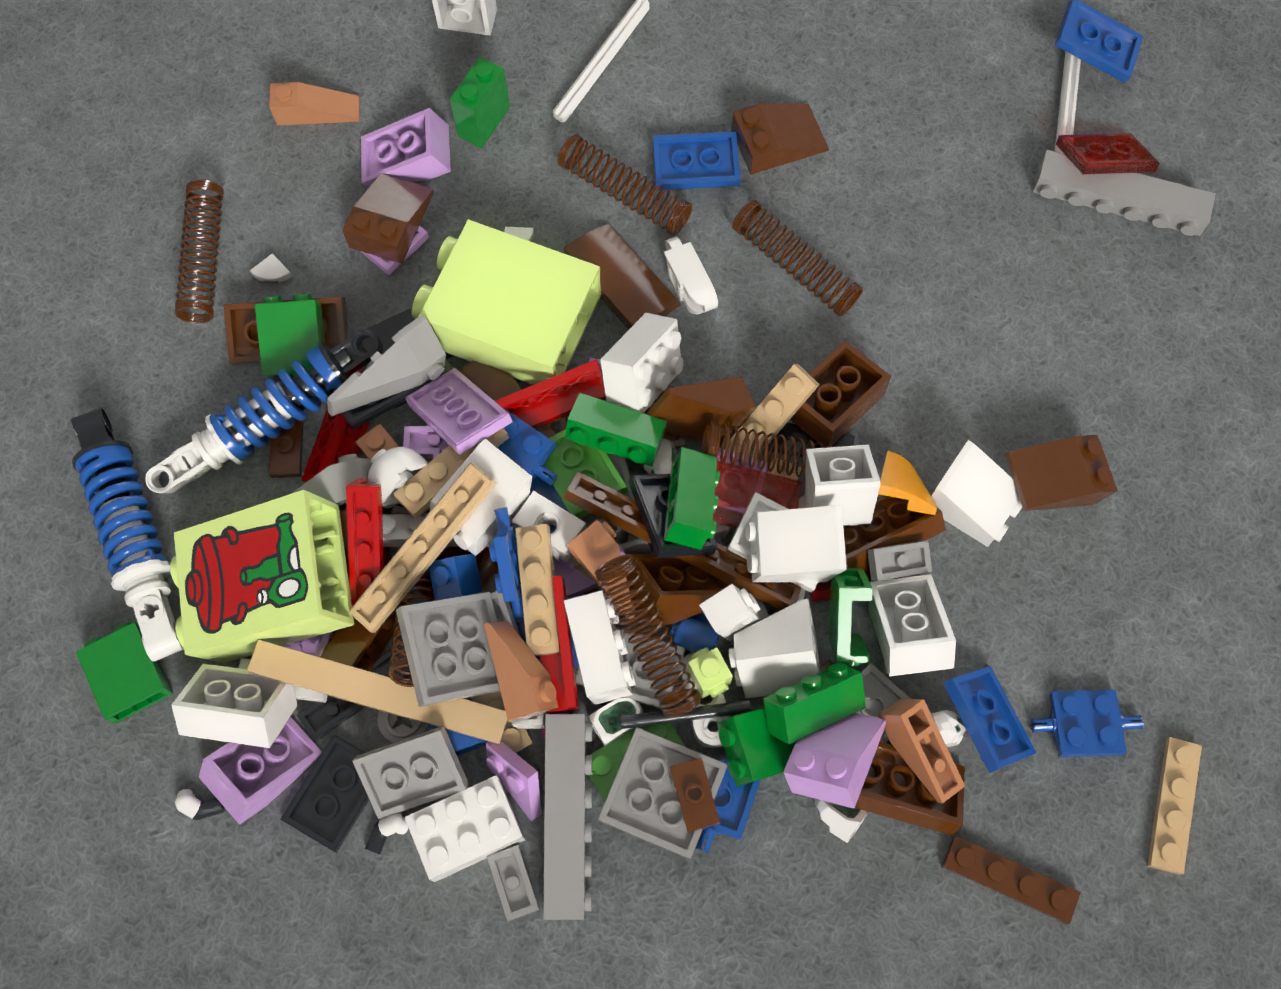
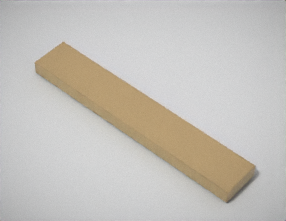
[348,462,497,633]

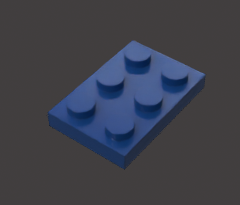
[1055,0,1143,83]
[653,131,741,190]
[944,666,1036,773]

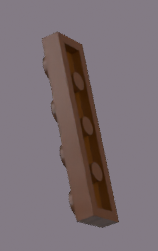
[942,836,1081,924]

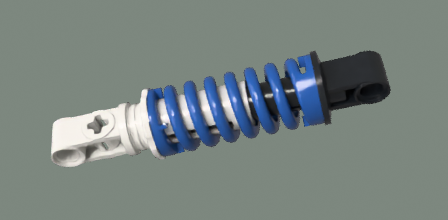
[145,330,383,493]
[71,407,184,662]

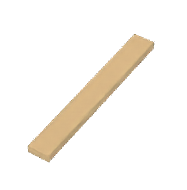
[247,640,508,745]

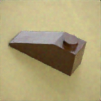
[320,597,408,672]

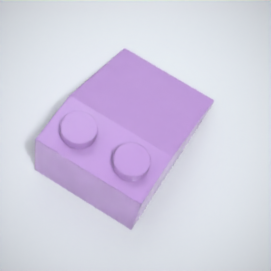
[361,108,451,186]
[783,713,886,809]
[199,716,322,825]

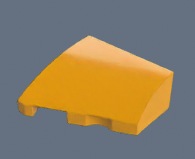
[878,451,937,515]

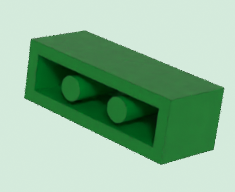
[565,393,667,467]
[664,447,720,550]
[763,663,866,744]

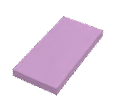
[405,368,512,455]

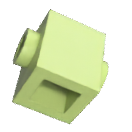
[687,648,733,698]

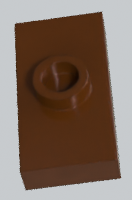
[269,418,304,478]
[669,757,720,833]

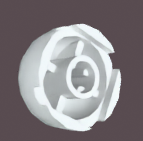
[367,447,428,508]

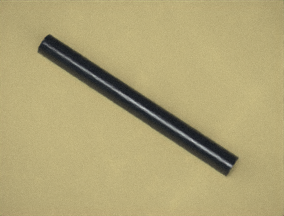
[620,700,751,729]

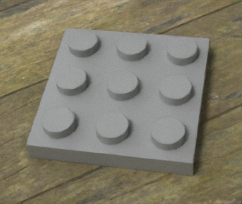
[396,592,500,707]
[598,727,728,860]

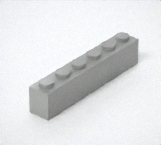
[1033,150,1216,236]
[543,714,592,920]

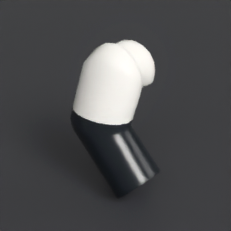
[175,789,225,820]
[365,813,409,855]

